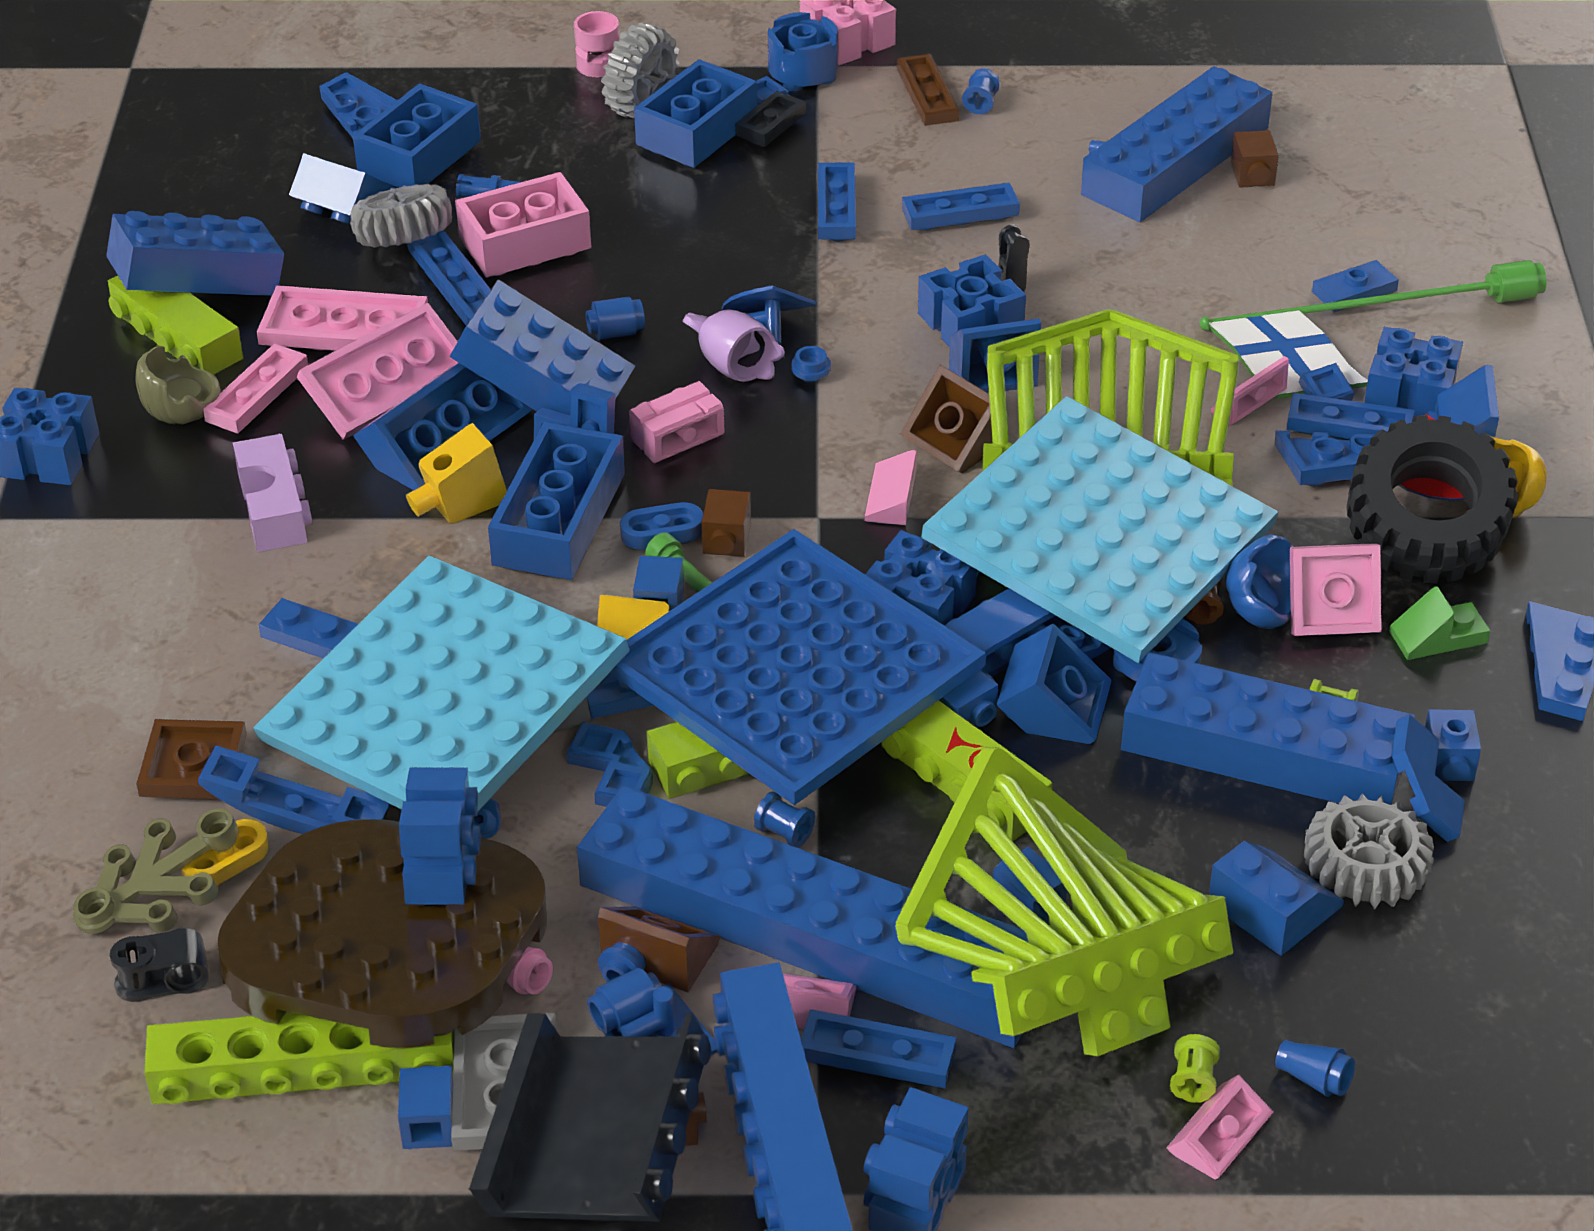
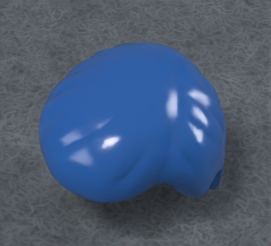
[1226,534,1294,629]

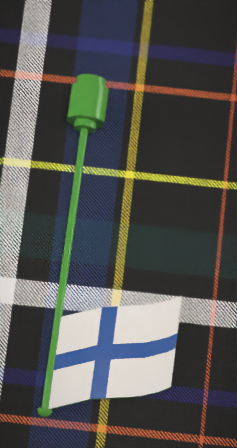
[1199,260,1547,399]

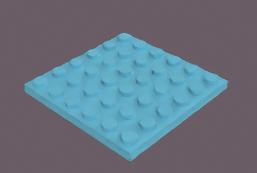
[921,396,1278,663]
[253,556,630,811]

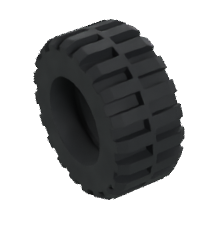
[1347,415,1518,584]

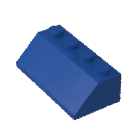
[353,362,533,490]

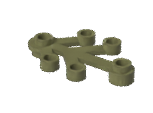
[73,808,239,934]

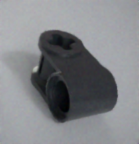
[109,928,209,1002]

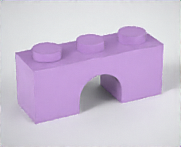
[233,434,312,552]

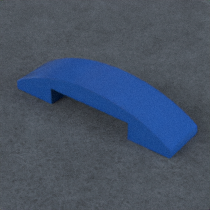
[198,745,391,834]

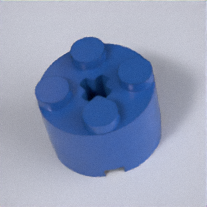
[767,12,838,91]

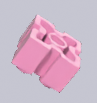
[800,0,896,66]

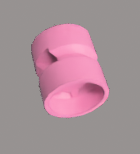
[574,11,620,77]

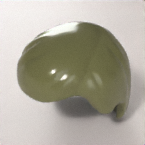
[136,346,221,424]

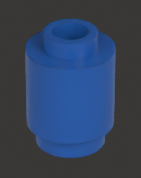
[586,297,645,340]
[587,967,662,1034]

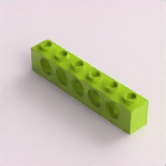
[144,1012,454,1105]

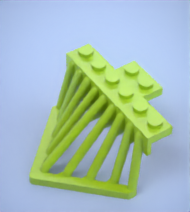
[982,309,1239,486]
[895,747,1233,1056]

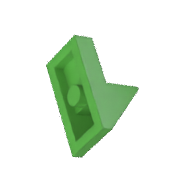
[1389,586,1490,660]

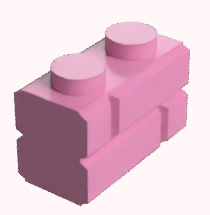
[629,381,725,463]

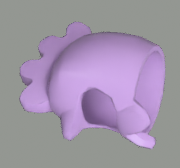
[683,309,785,382]

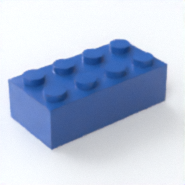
[106,211,284,295]
[449,280,635,415]
[488,422,625,580]

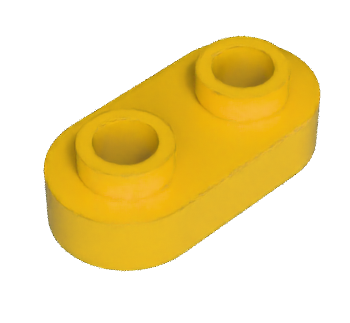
[181,819,269,889]

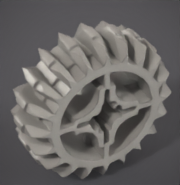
[601,22,679,119]
[350,184,452,248]
[1304,793,1434,909]

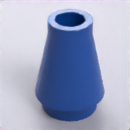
[1275,1040,1355,1097]

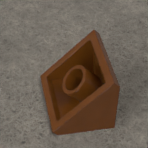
[899,365,993,473]
[598,906,721,993]

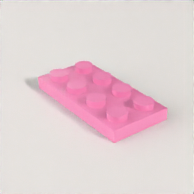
[257,285,428,350]
[297,303,458,440]

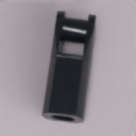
[998,224,1030,292]

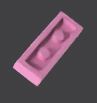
[203,344,308,433]

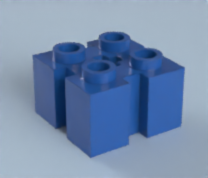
[918,254,1026,348]
[1364,326,1463,416]
[0,388,99,485]
[865,530,977,625]
[399,767,481,904]
[863,1087,969,1231]

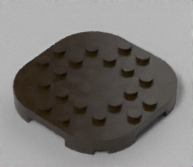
[218,819,547,1048]

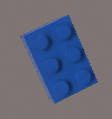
[634,59,757,168]
[353,83,481,188]

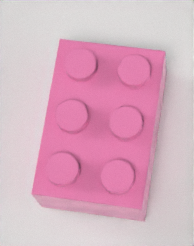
[455,172,591,278]

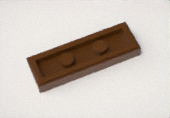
[897,54,959,126]

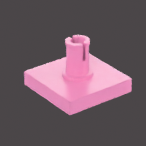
[1290,543,1381,636]

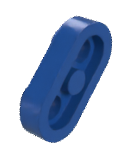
[620,502,703,550]

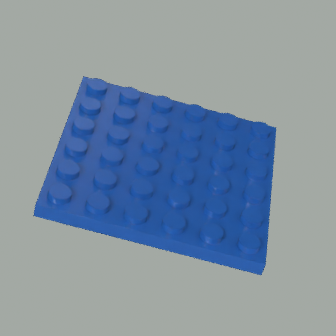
[609,529,986,806]

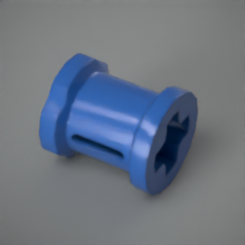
[962,68,1000,114]
[754,791,816,848]

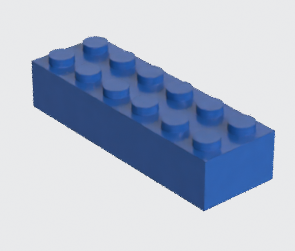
[1081,66,1273,223]
[1121,652,1415,805]

